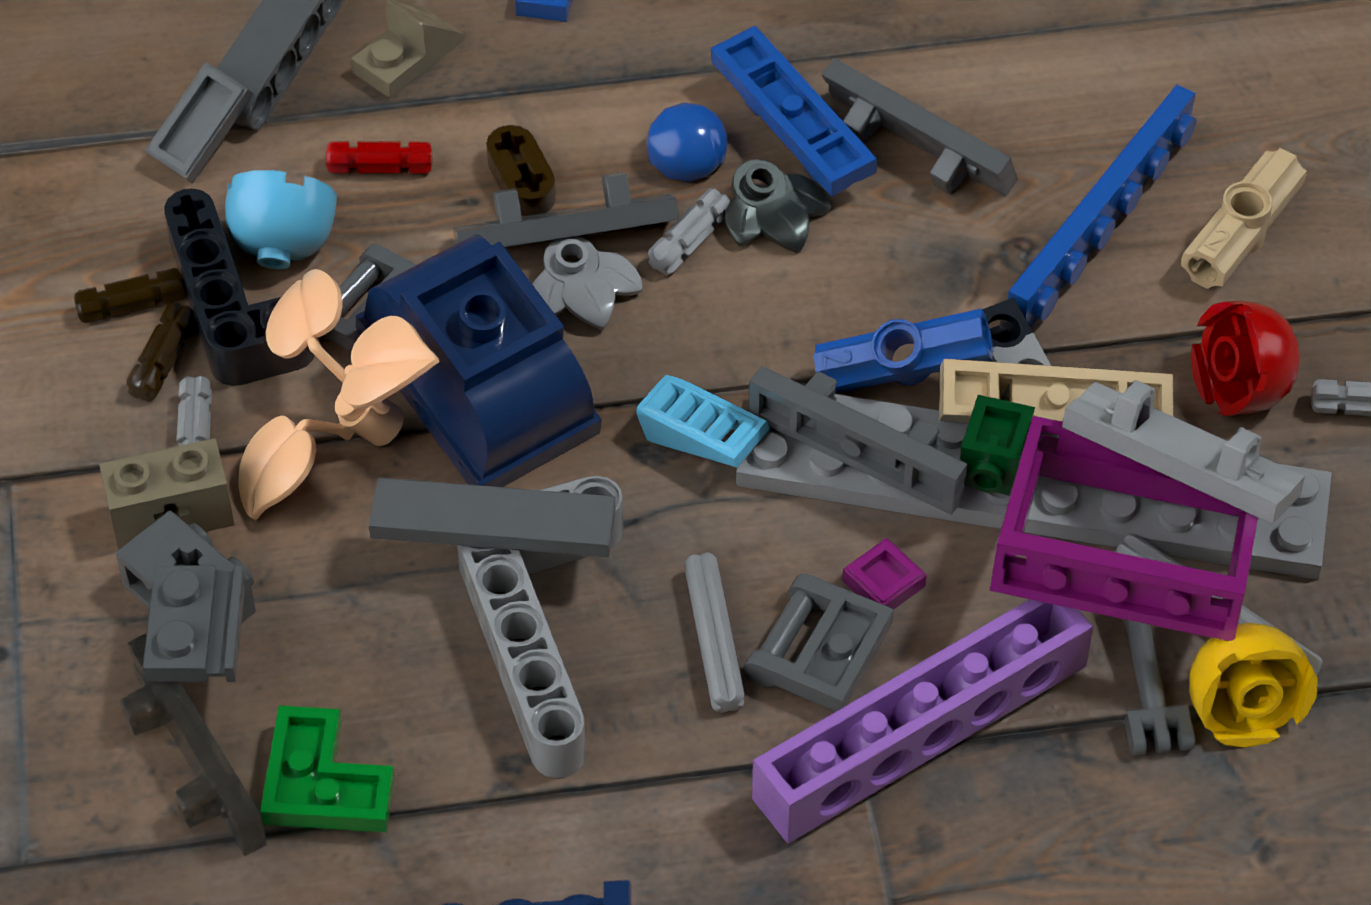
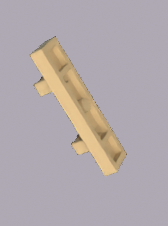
[939,359,1173,430]

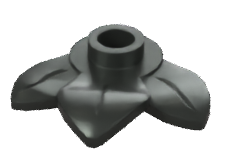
[725,159,831,253]

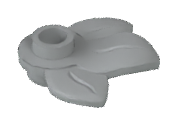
[533,236,642,330]

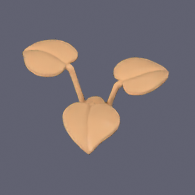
[238,269,439,521]

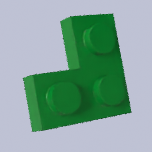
[260,705,395,833]

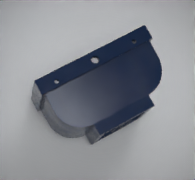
[356,234,602,487]

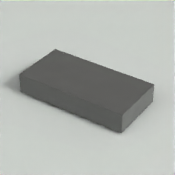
[145,62,254,183]

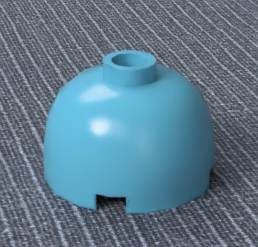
[225,170,337,269]

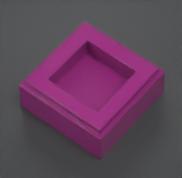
[842,538,927,609]

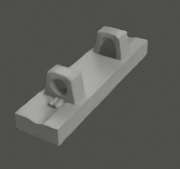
[1062,380,1305,524]

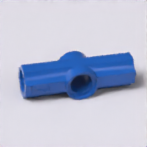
[813,309,994,394]

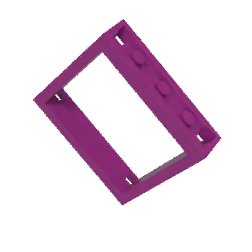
[989,416,1258,641]

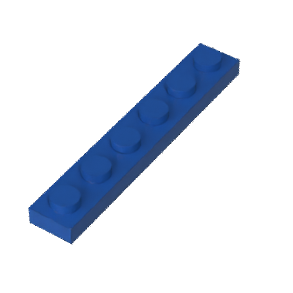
[1008,84,1197,328]

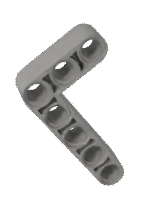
[457,476,623,778]

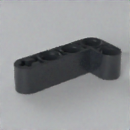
[164,188,315,386]

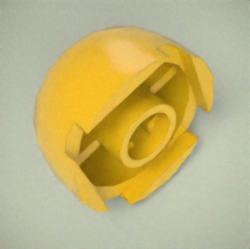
[1189,622,1318,748]

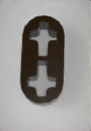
[486,125,556,216]

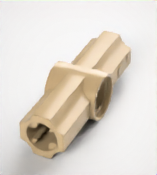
[1181,148,1307,289]

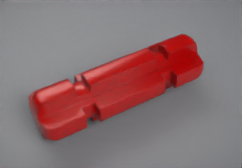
[326,141,433,174]

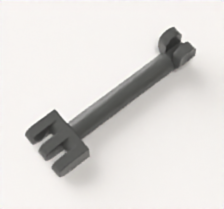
[1124,619,1195,756]

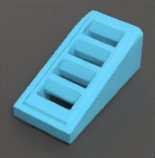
[636,375,770,468]

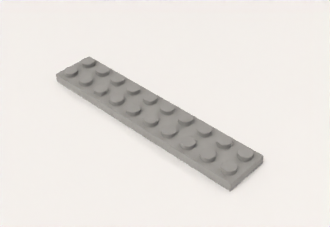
[736,394,1332,580]

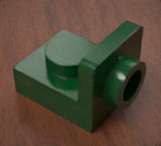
[960,395,1035,496]

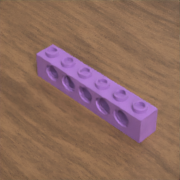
[752,599,1093,844]

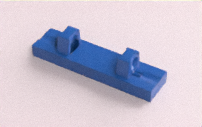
[711,25,877,197]

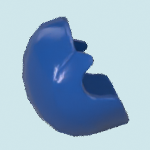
[646,102,727,183]

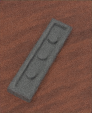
[369,478,616,557]

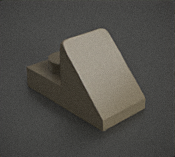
[351,0,464,99]

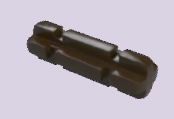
[74,268,186,323]
[126,302,196,402]

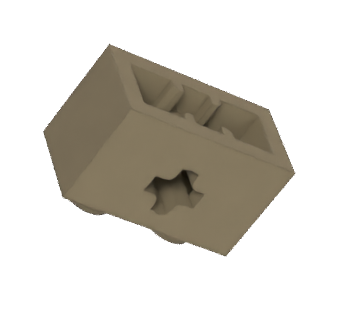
[99,438,235,549]

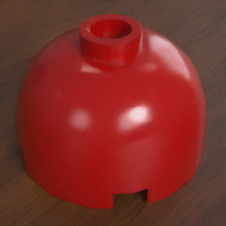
[1191,301,1300,416]

